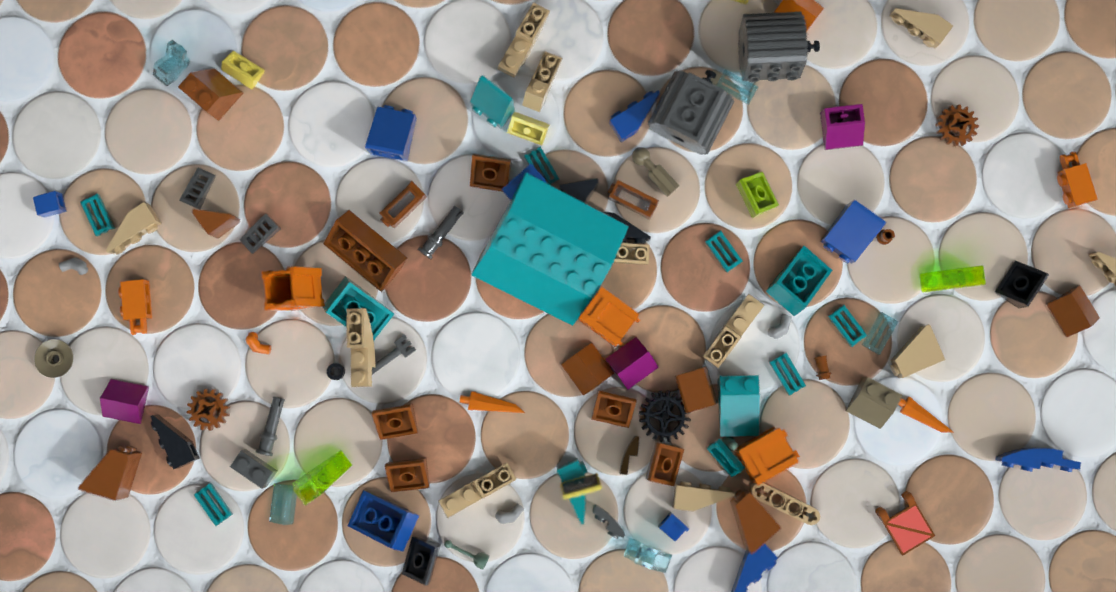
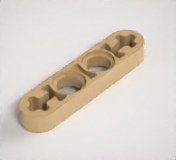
[750,482,820,525]

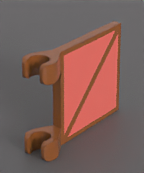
[875,491,935,556]

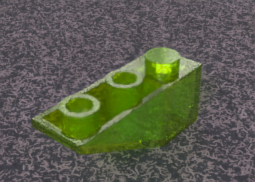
[919,265,986,293]
[293,450,352,505]

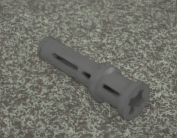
[417,206,464,260]
[256,396,285,456]

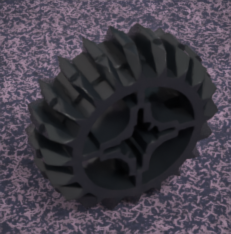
[639,390,691,442]

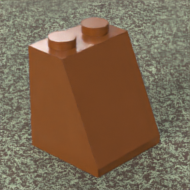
[178,68,243,121]
[78,445,142,501]
[730,489,781,554]

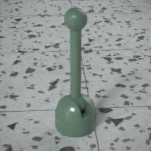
[721,437,737,451]
[444,540,490,570]

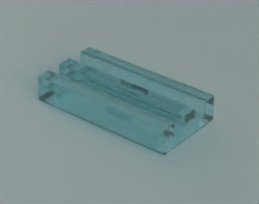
[716,69,758,105]
[862,312,899,355]

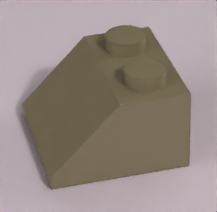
[846,377,903,429]

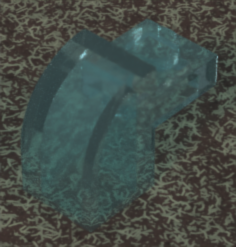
[153,40,190,86]
[624,538,672,573]

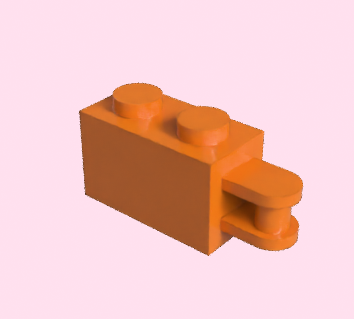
[1057,151,1098,208]
[118,279,152,335]

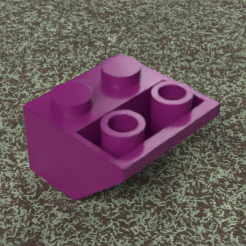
[820,104,865,150]

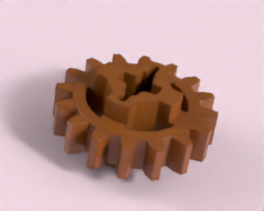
[935,104,979,147]
[186,389,230,431]

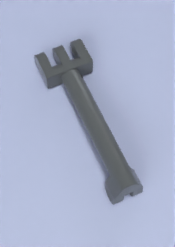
[372,335,416,375]

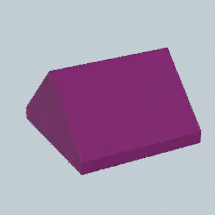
[606,337,659,390]
[100,379,149,424]

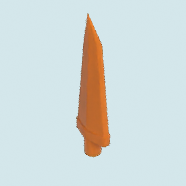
[459,391,525,413]
[898,396,954,433]

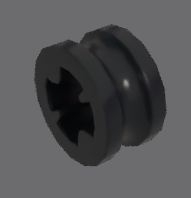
[327,363,345,380]

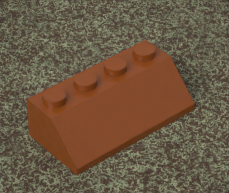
[324,210,408,292]

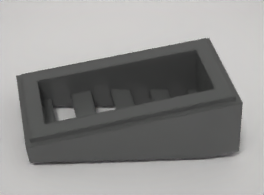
[179,168,216,210]
[240,214,281,254]

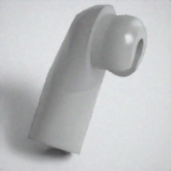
[59,258,88,275]
[768,315,792,339]
[495,503,524,524]

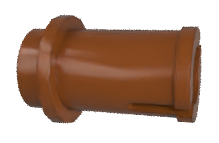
[876,229,895,245]
[814,355,831,380]

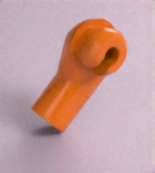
[246,332,271,355]

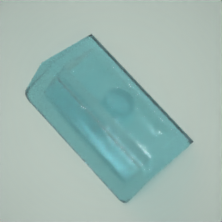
[269,483,298,525]

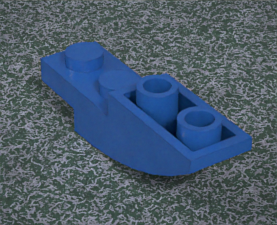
[995,447,1081,472]

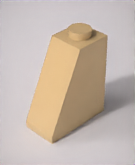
[890,324,946,378]

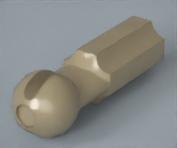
[632,147,679,197]

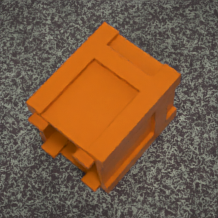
[261,267,325,311]
[579,287,640,347]
[734,426,800,485]

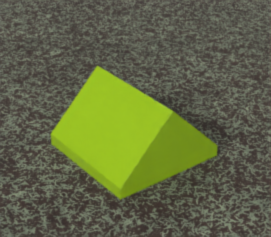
[736,172,779,218]

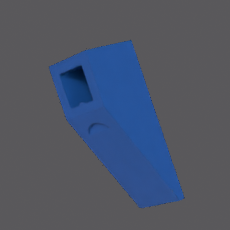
[609,90,660,142]
[731,544,778,592]

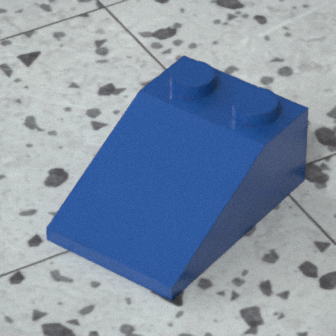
[347,490,419,552]

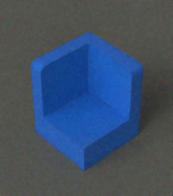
[33,191,67,218]
[658,512,689,541]

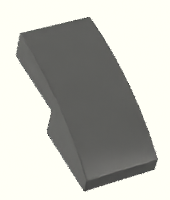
[592,505,625,539]

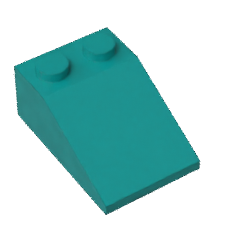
[470,75,515,128]
[766,246,833,316]
[323,276,394,341]
[717,375,760,437]
[557,458,588,525]

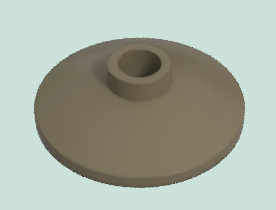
[34,339,74,378]

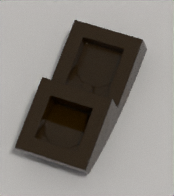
[619,436,640,475]

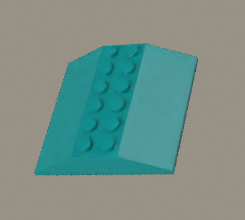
[471,173,629,326]

